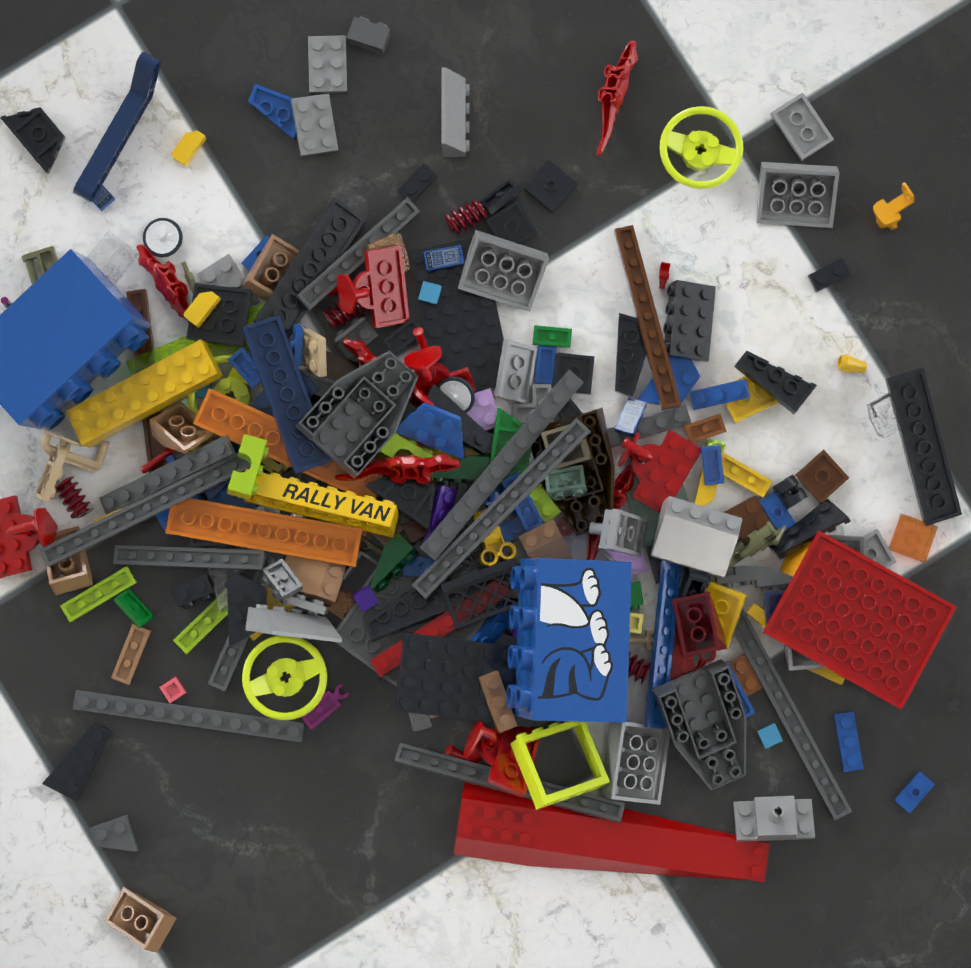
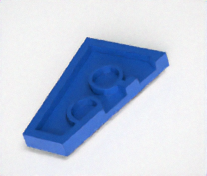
[248,84,297,140]

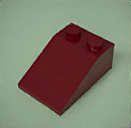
[672,592,727,657]

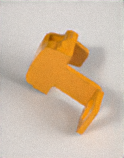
[873,182,915,230]

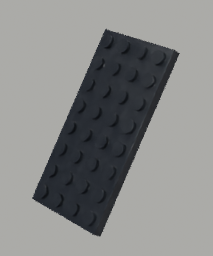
[407,238,504,392]
[394,632,548,729]

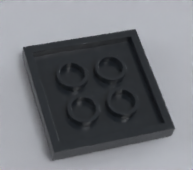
[186,283,253,347]

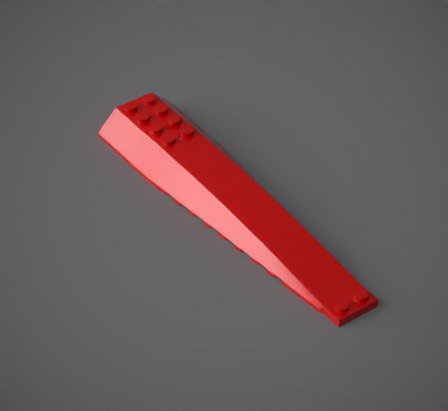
[454,782,770,882]

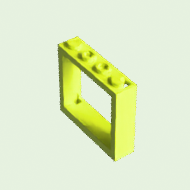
[510,721,610,810]

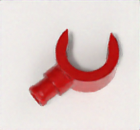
[658,262,671,289]
[696,651,716,669]

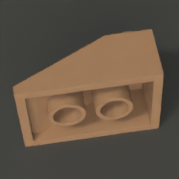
[241,234,299,302]
[150,402,216,453]
[518,519,573,559]
[43,526,93,595]
[284,555,347,606]
[104,887,177,953]

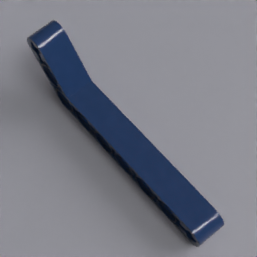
[73,52,161,202]

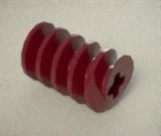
[444,199,487,234]
[321,302,365,329]
[56,476,94,519]
[628,651,651,685]

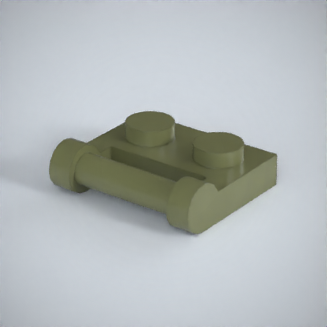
[21,246,58,284]

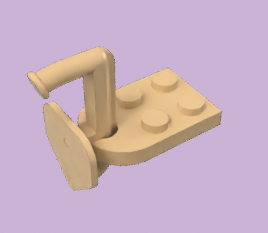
[288,323,327,377]
[35,430,110,502]

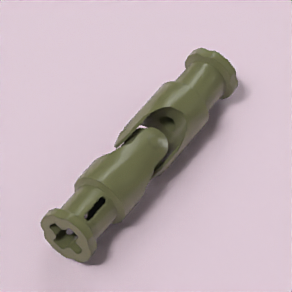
[712,521,779,578]

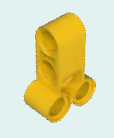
[473,508,516,567]

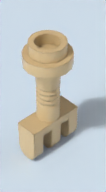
[629,630,654,650]

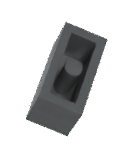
[347,16,391,55]

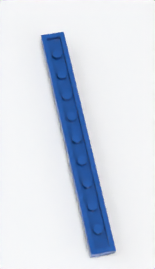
[644,560,682,729]

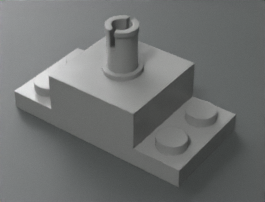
[589,509,648,557]
[733,796,815,842]

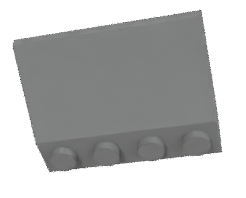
[441,68,469,157]
[756,162,840,228]
[458,230,549,312]
[651,496,742,578]
[245,604,342,643]
[599,721,670,805]

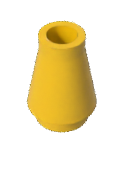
[837,354,867,374]

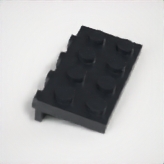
[663,280,716,362]

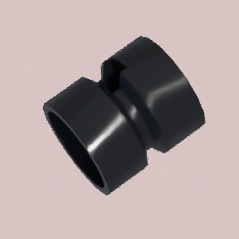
[772,474,808,510]

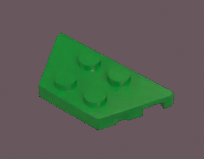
[490,408,532,477]

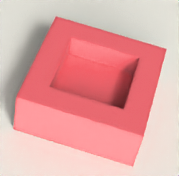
[159,676,187,703]

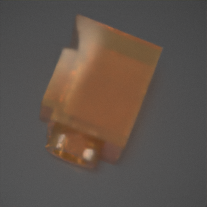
[328,590,355,620]

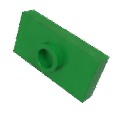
[532,325,572,349]
[113,588,154,629]

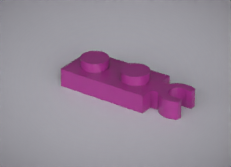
[301,684,350,730]

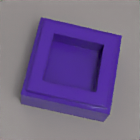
[352,585,379,612]

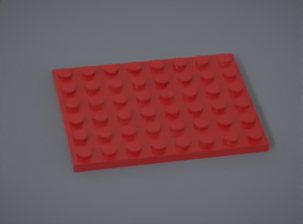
[762,530,957,710]

